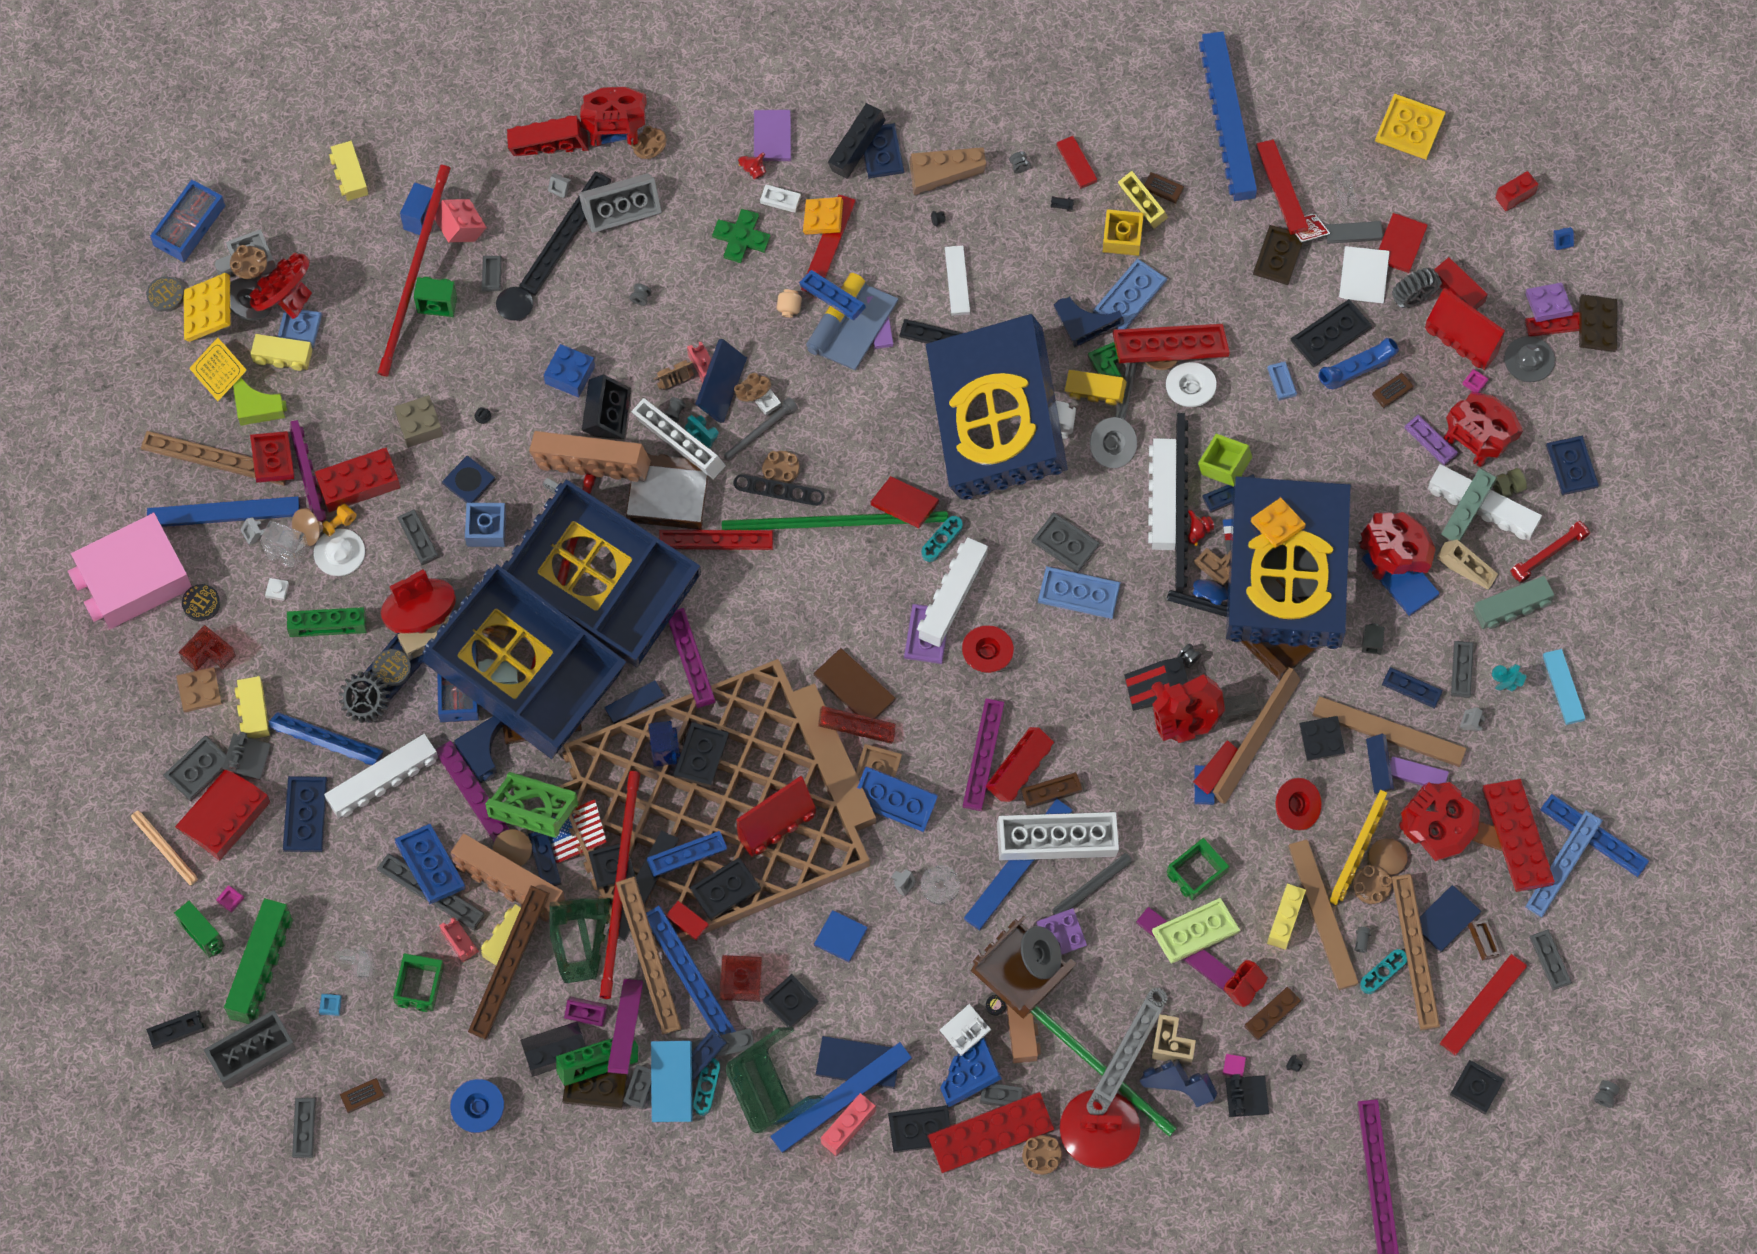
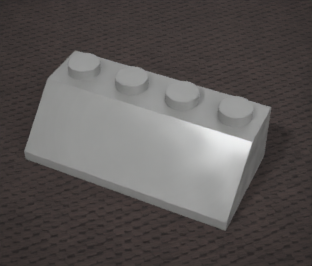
[579,173,662,233]

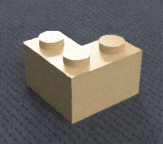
[1152,1014,1196,1066]

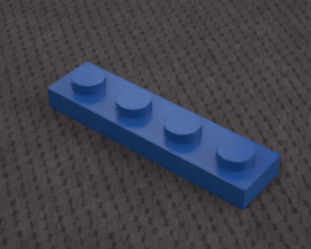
[799,270,866,321]
[647,831,727,877]

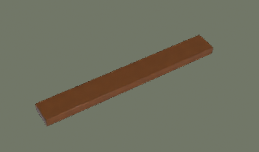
[468,885,550,1040]

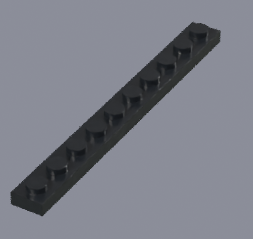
[1175,413,1188,593]

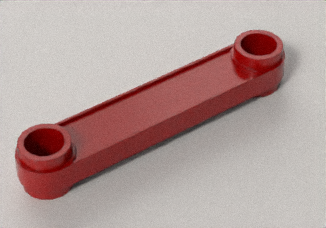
[1510,521,1590,583]

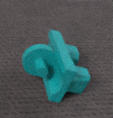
[684,415,719,449]
[1492,664,1527,691]

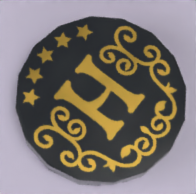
[182,584,220,621]

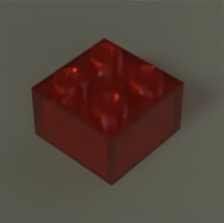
[720,955,763,1002]

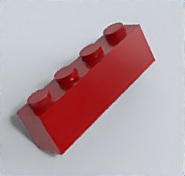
[985,727,1054,802]

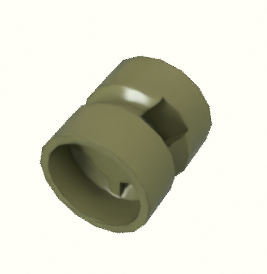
[1493,468,1527,498]

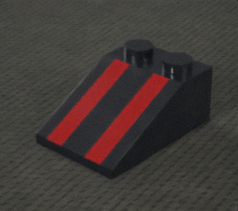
[1124,657,1188,711]

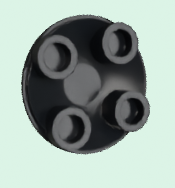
[496,287,533,321]

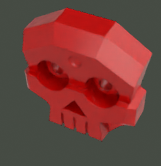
[580,87,647,146]
[1444,391,1523,467]
[1358,512,1436,580]
[1152,674,1225,743]
[1399,782,1480,862]

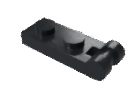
[146,1010,206,1049]

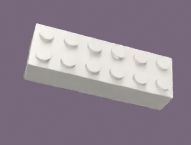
[997,812,1119,861]

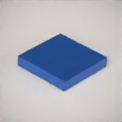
[814,910,867,963]

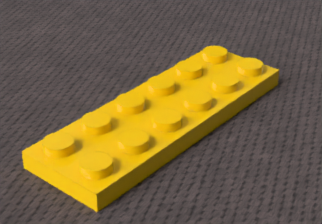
[1330,790,1388,906]

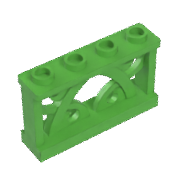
[485,772,579,838]

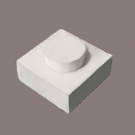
[755,389,781,415]
[265,578,289,601]

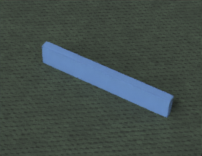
[1525,810,1603,917]

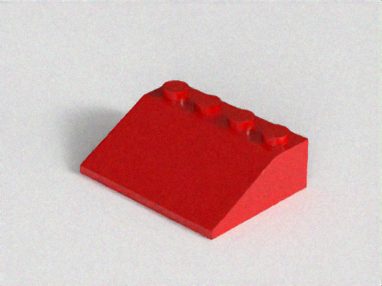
[1425,288,1505,370]
[175,770,271,861]
[736,776,816,857]

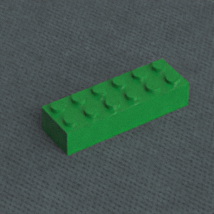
[224,898,293,1024]

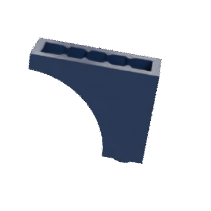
[1053,296,1124,348]
[454,716,505,783]

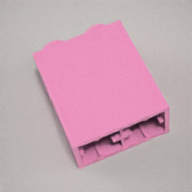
[67,513,192,630]

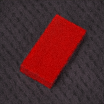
[666,901,709,941]

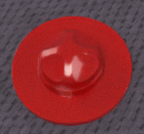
[962,625,1014,673]
[1275,778,1322,830]

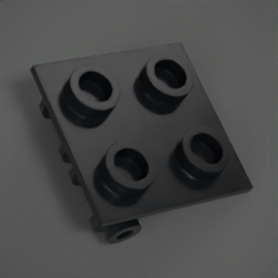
[1225,1074,1269,1117]

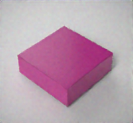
[1462,369,1489,393]
[216,885,244,913]
[1223,1054,1246,1077]

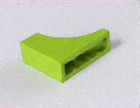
[233,377,288,426]

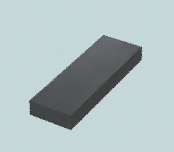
[1325,221,1383,244]
[397,509,439,566]
[1451,641,1474,698]
[1529,929,1572,991]
[292,1098,316,1158]

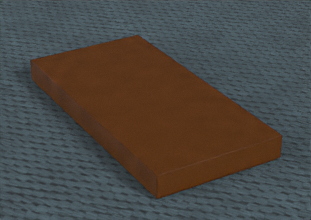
[814,648,896,726]

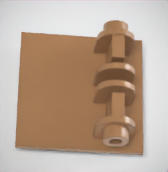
[654,360,694,390]

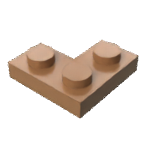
[1194,548,1229,586]

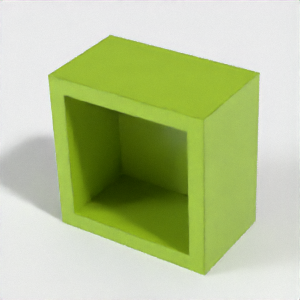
[1198,434,1253,487]

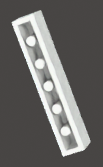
[631,398,726,479]
[1148,438,1176,550]
[1428,464,1542,541]
[917,537,988,647]
[324,734,438,819]

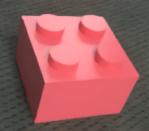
[435,199,487,243]

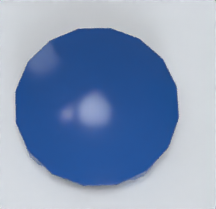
[1193,579,1228,605]

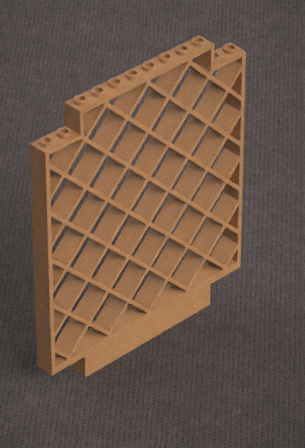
[557,659,876,952]

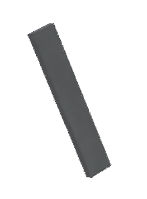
[377,853,485,930]

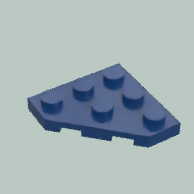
[940,1036,1002,1107]

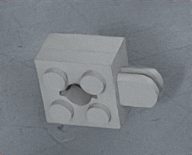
[215,229,276,279]

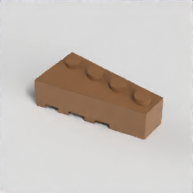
[909,147,986,196]

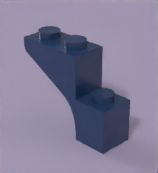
[1140,1059,1218,1107]

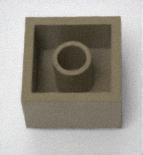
[394,395,443,448]

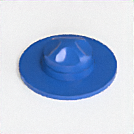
[450,1079,504,1133]

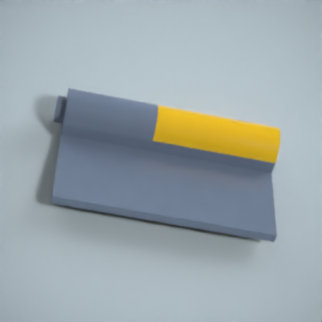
[806,273,899,371]

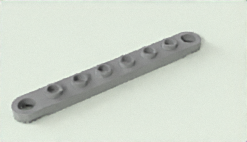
[1087,988,1167,1115]

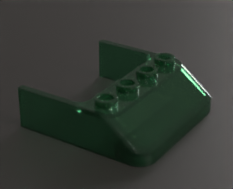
[726,1027,824,1133]

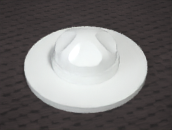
[1166,362,1216,407]
[314,529,365,576]

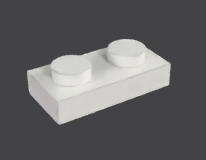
[760,185,801,213]

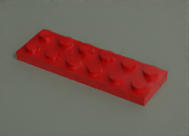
[1113,323,1230,363]
[1482,778,1555,892]
[927,1092,1054,1173]

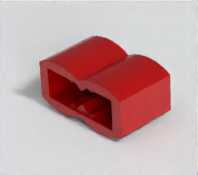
[1223,960,1268,1007]

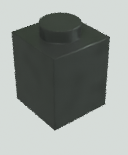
[1362,623,1385,655]

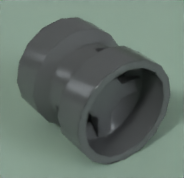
[1594,1080,1620,1108]

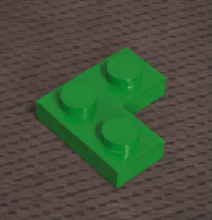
[1088,342,1122,377]

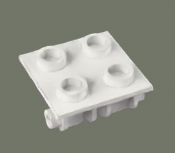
[940,1004,991,1056]

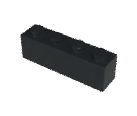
[828,103,886,179]

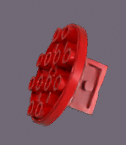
[249,252,312,319]
[381,569,456,634]
[1060,1089,1140,1169]

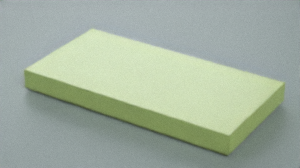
[1152,898,1240,964]

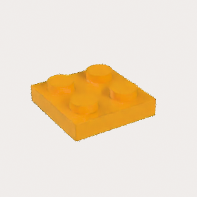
[803,197,843,235]
[1251,498,1306,548]

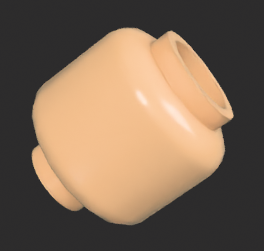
[776,289,802,318]

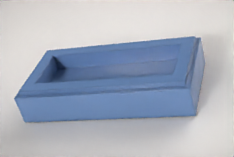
[1267,361,1297,401]

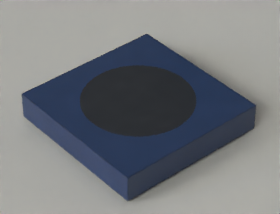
[442,456,496,503]

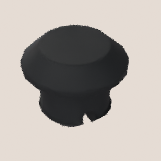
[931,211,946,227]
[475,407,491,424]
[1286,1054,1303,1072]

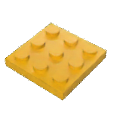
[1375,93,1446,160]
[184,273,230,342]

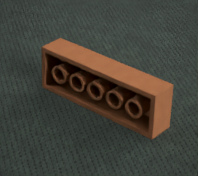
[529,431,651,482]
[450,833,566,922]

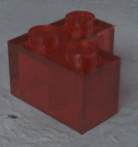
[178,625,236,671]

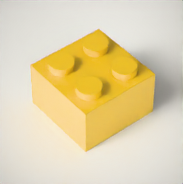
[1102,209,1143,256]

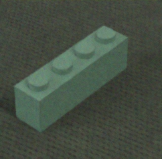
[1441,468,1498,542]
[1473,576,1554,629]

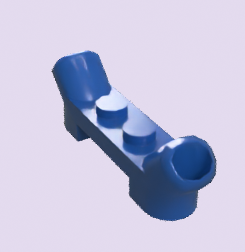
[1318,338,1399,389]

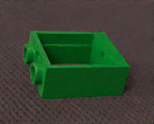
[1167,838,1229,901]
[174,900,225,958]
[393,953,444,1012]

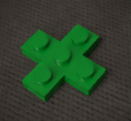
[712,209,771,263]

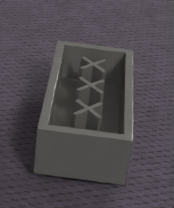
[204,1010,296,1089]

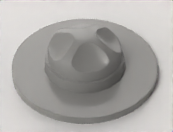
[1090,417,1137,468]

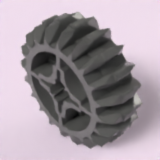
[1392,268,1441,308]
[339,671,391,723]

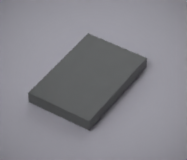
[1031,512,1100,573]
[163,735,227,802]

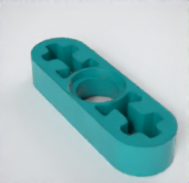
[921,516,963,562]
[1360,949,1407,994]
[693,1058,720,1115]

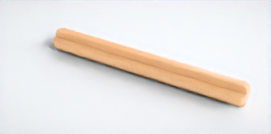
[131,810,198,885]

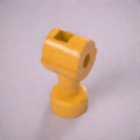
[322,504,357,537]

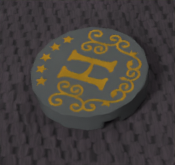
[146,276,184,312]
[372,649,411,687]

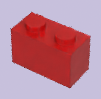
[1495,171,1539,211]

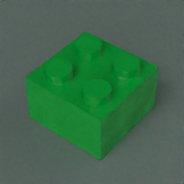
[413,277,457,318]

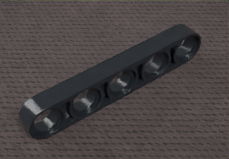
[733,473,825,506]

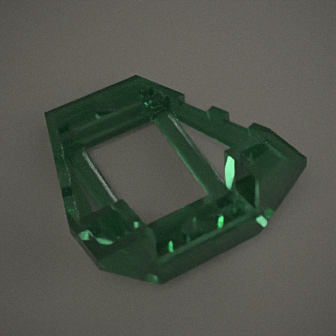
[549,898,610,983]

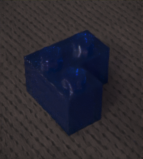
[648,721,680,767]

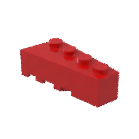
[507,115,589,156]

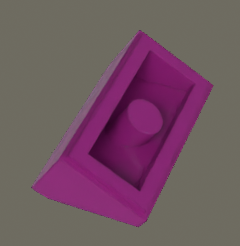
[564,996,608,1027]

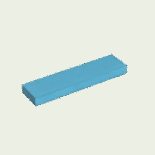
[1542,649,1585,725]

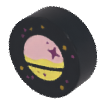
[986,995,1006,1016]

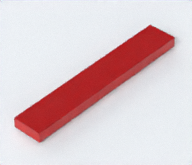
[1256,139,1309,235]
[801,194,856,293]
[659,530,773,550]
[1440,954,1527,1056]

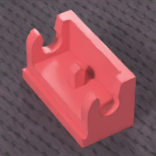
[687,342,711,383]
[439,917,479,963]

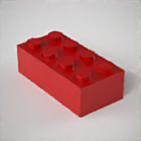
[315,447,401,513]

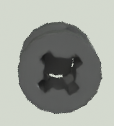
[1009,151,1031,174]
[629,283,652,306]
[1177,643,1202,668]

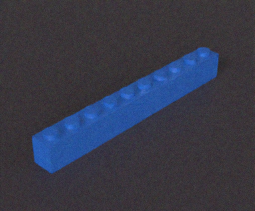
[1199,31,1257,201]

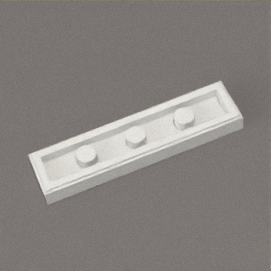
[945,246,970,316]

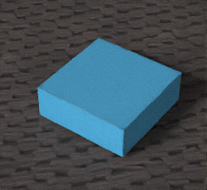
[319,994,342,1016]

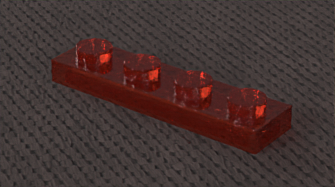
[818,706,896,744]

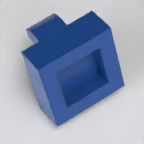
[1553,227,1574,250]

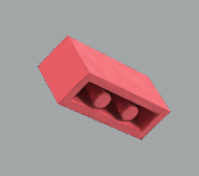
[821,1093,876,1156]

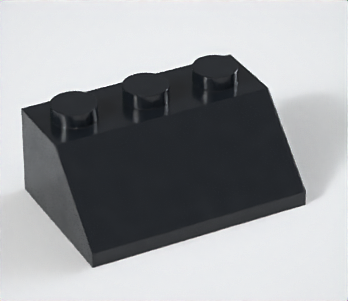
[581,374,631,439]
[520,1021,586,1077]

